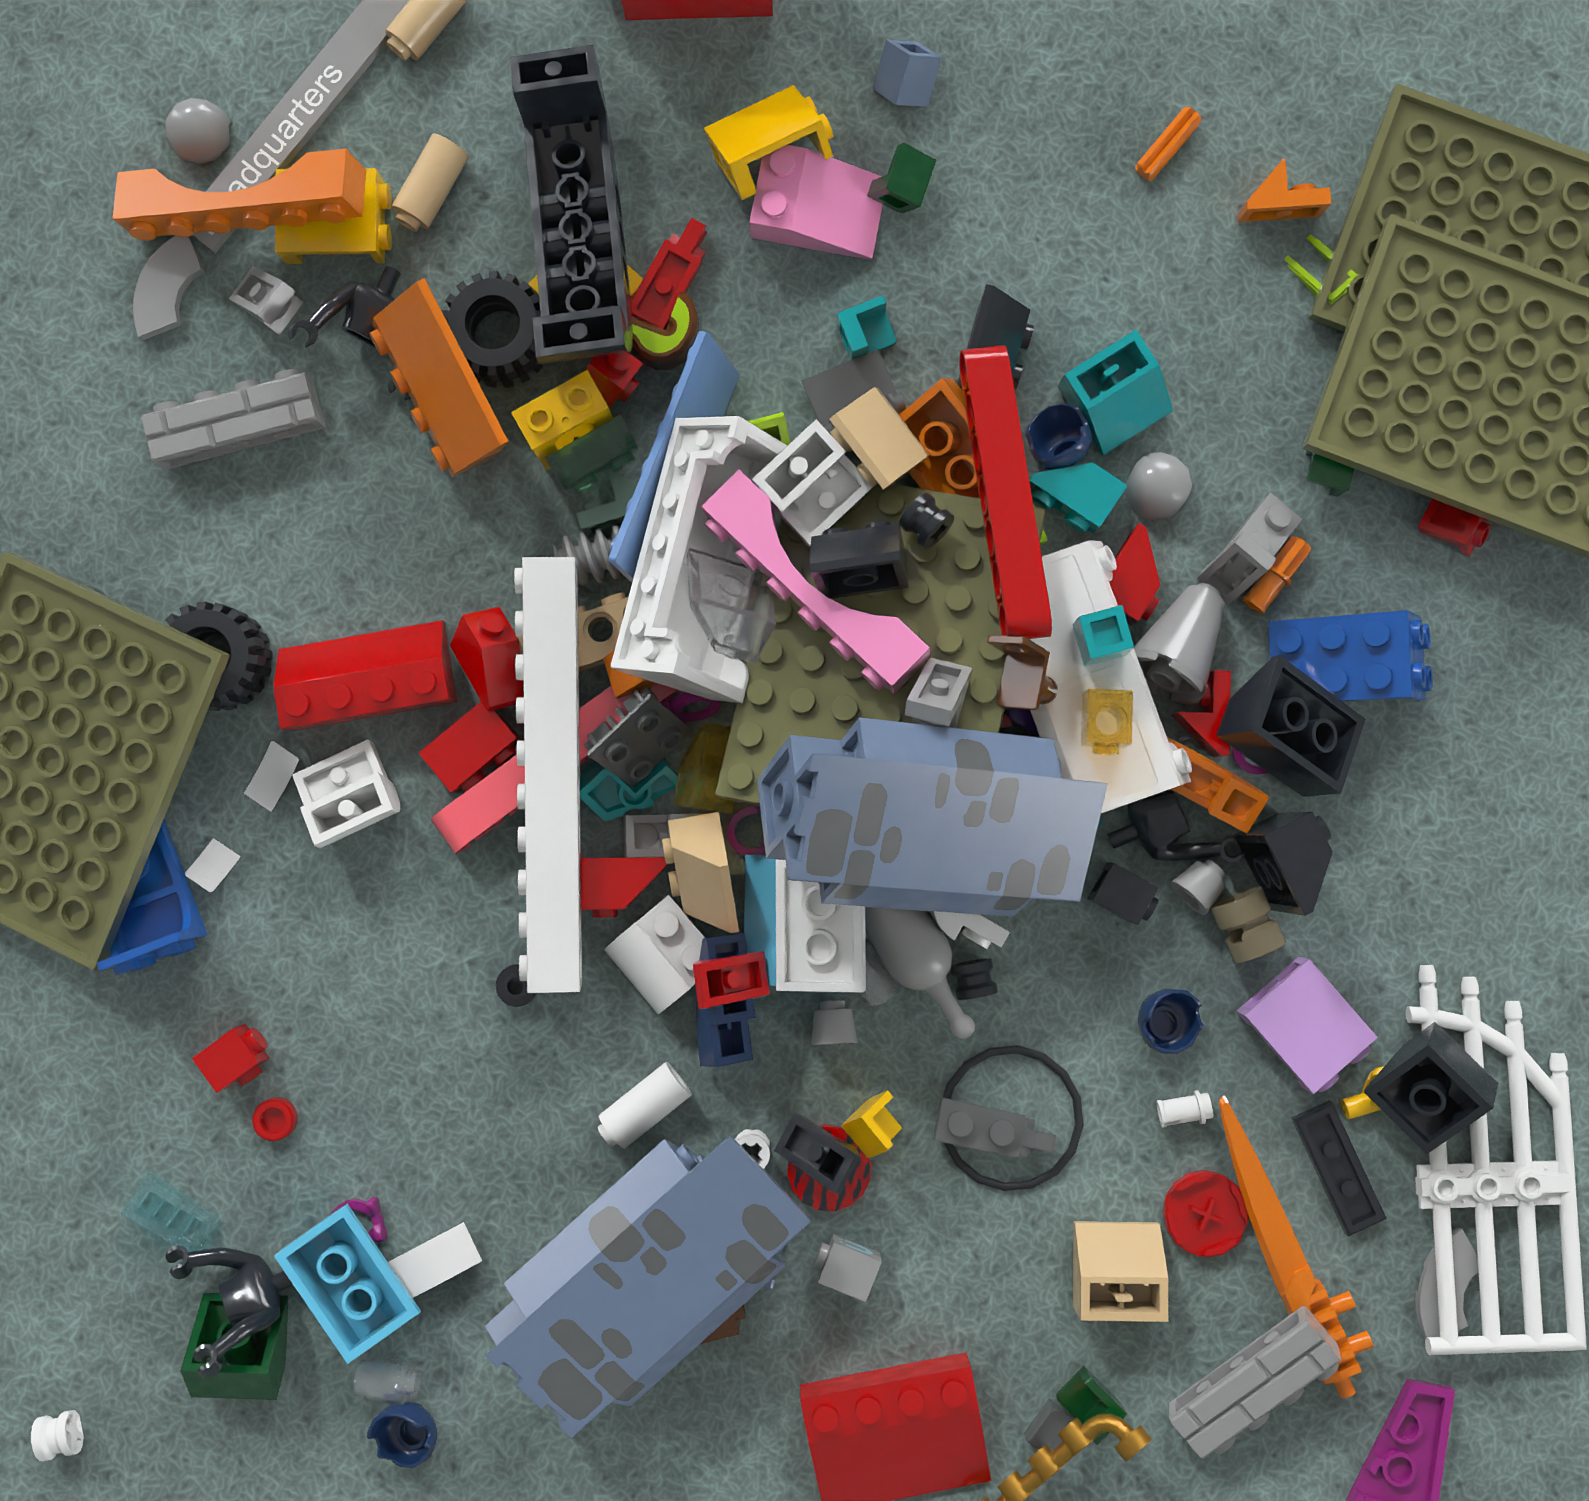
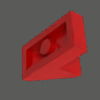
[1171,670,1231,757]
[693,951,770,1009]

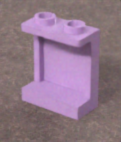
[1236,957,1378,1094]

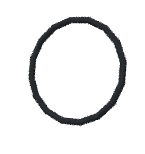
[943,1045,1084,1191]

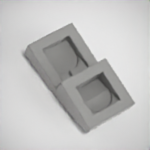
[623,813,709,858]

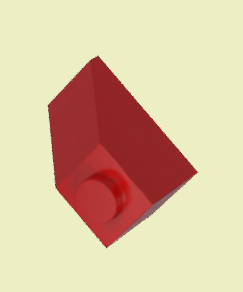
[1109,523,1160,626]
[450,607,524,712]
[581,857,669,918]

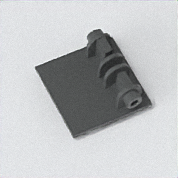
[802,349,906,452]
[584,686,693,787]

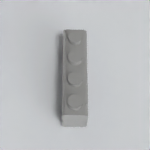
[141,369,326,470]
[1169,1305,1342,1459]

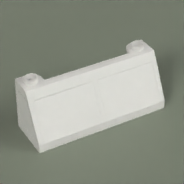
[610,416,787,703]
[1030,540,1192,813]

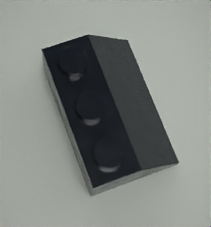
[1216,655,1366,797]
[1234,812,1333,916]

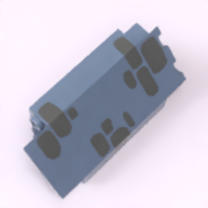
[757,717,1108,917]
[485,1136,811,1439]

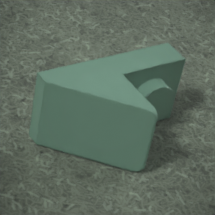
[576,469,637,536]

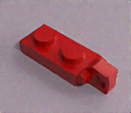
[631,217,707,330]

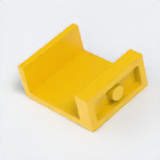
[704,85,834,200]
[275,168,392,264]

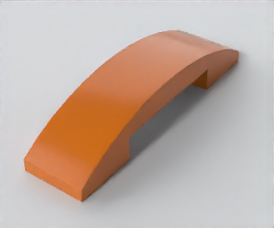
[1167,737,1270,833]

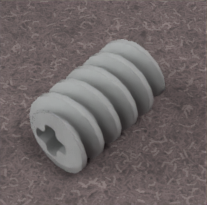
[553,525,621,586]

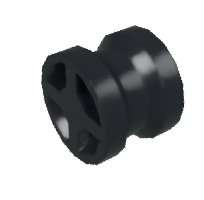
[899,493,955,549]
[951,958,998,1000]

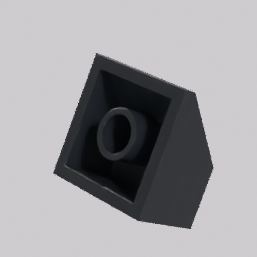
[957,284,1034,390]
[809,521,909,599]
[1364,1022,1499,1154]

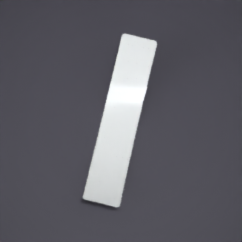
[185,741,299,892]

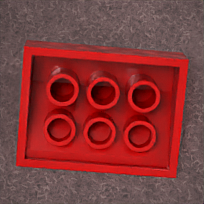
[800,1352,991,1501]

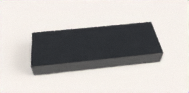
[1291,1100,1387,1237]

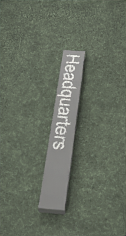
[192,0,409,254]

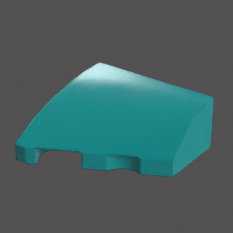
[580,758,692,821]

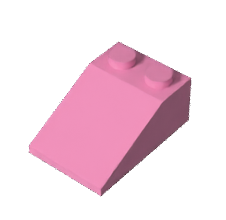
[749,145,883,260]

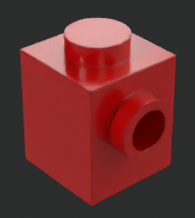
[583,352,643,408]
[192,1024,270,1093]

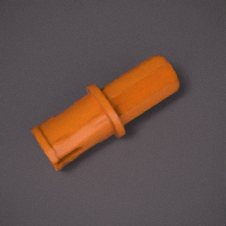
[1242,536,1311,615]

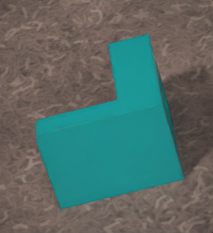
[836,295,897,360]
[1073,605,1134,667]

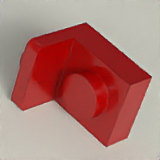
[1418,499,1491,557]

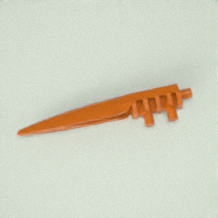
[1219,1095,1374,1399]

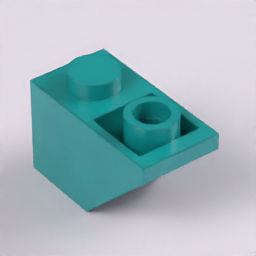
[1029,462,1128,534]

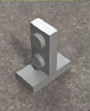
[1197,492,1302,605]

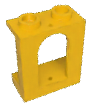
[511,370,619,470]

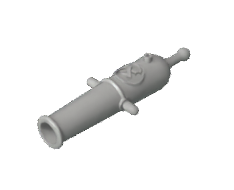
[865,907,975,1039]

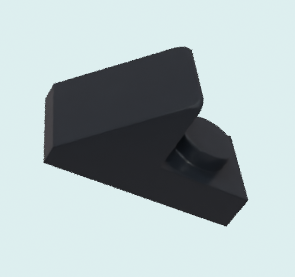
[774,1113,860,1195]

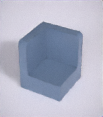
[873,40,942,106]

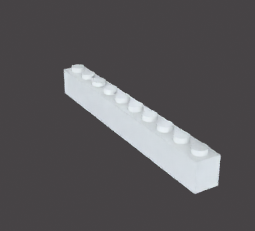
[514,557,582,993]

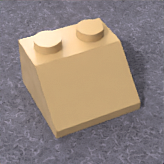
[662,812,739,933]

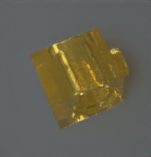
[1081,689,1133,755]

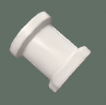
[735,1129,770,1169]

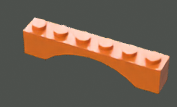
[112,148,366,241]

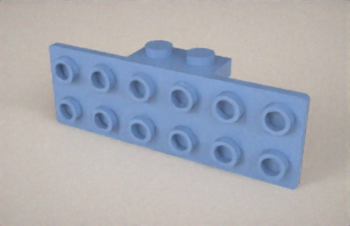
[608,331,739,583]

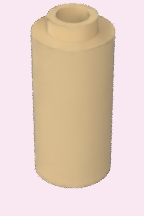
[385,0,467,61]
[391,133,469,232]

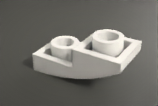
[388,1222,482,1298]

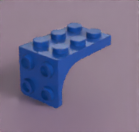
[1268,610,1433,702]
[96,819,207,976]

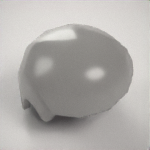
[165,98,231,165]
[1125,452,1192,521]

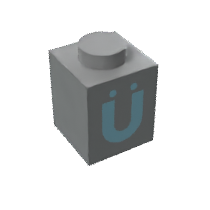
[813,1234,882,1302]

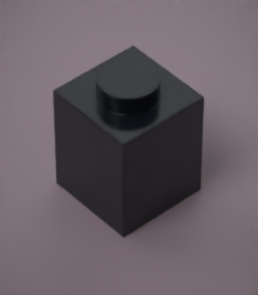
[1087,862,1159,925]

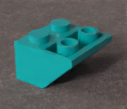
[1057,329,1174,456]

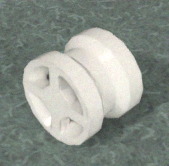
[31,1410,84,1462]

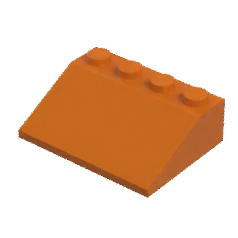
[369,278,508,478]

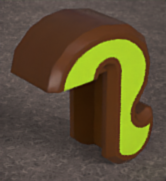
[631,292,699,370]

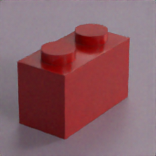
[419,702,522,793]

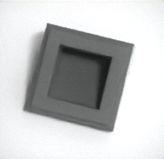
[1024,1399,1075,1451]

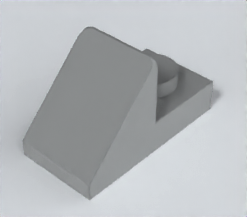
[229,266,303,335]
[905,657,972,728]

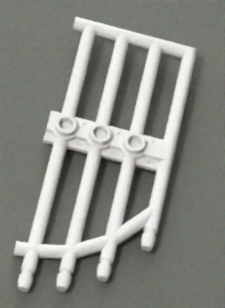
[1406,965,1587,1355]

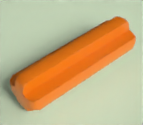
[1135,107,1202,181]

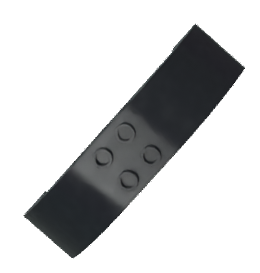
[510,44,633,365]

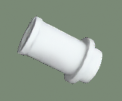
[1156,1090,1213,1128]

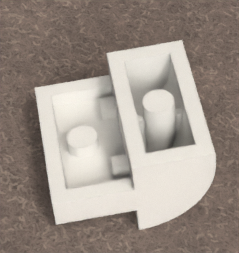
[751,419,872,547]
[292,739,400,848]
[604,895,705,1014]
[929,911,1010,949]

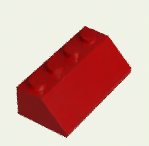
[273,620,458,731]

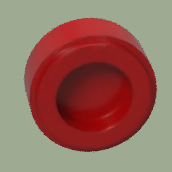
[252,1097,298,1142]

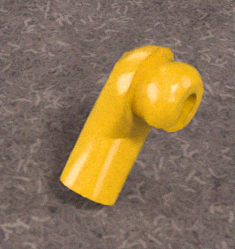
[1340,1066,1384,1120]

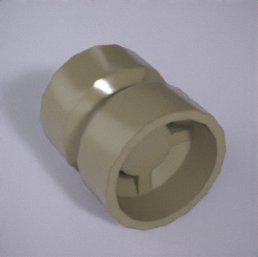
[1210,886,1286,963]

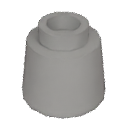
[1170,860,1226,915]
[811,1001,858,1046]

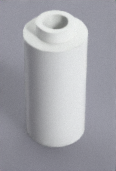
[598,1062,692,1149]

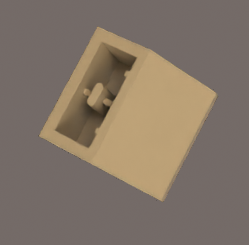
[829,387,930,489]
[1073,1221,1168,1322]

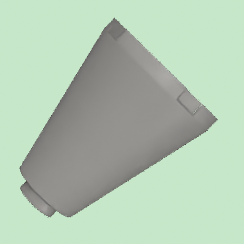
[1134,583,1225,704]

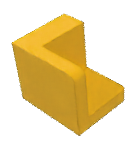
[841,1090,902,1158]

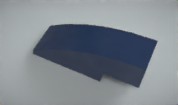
[696,932,756,1067]

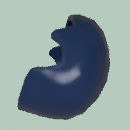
[1025,403,1092,470]
[1138,988,1203,1054]
[367,1401,437,1468]

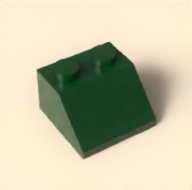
[180,1293,289,1400]

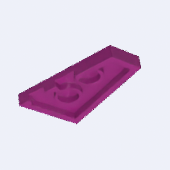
[1346,1379,1455,1501]

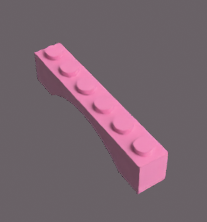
[702,470,930,695]

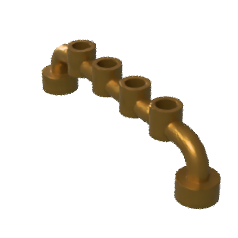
[981,1414,1153,1501]

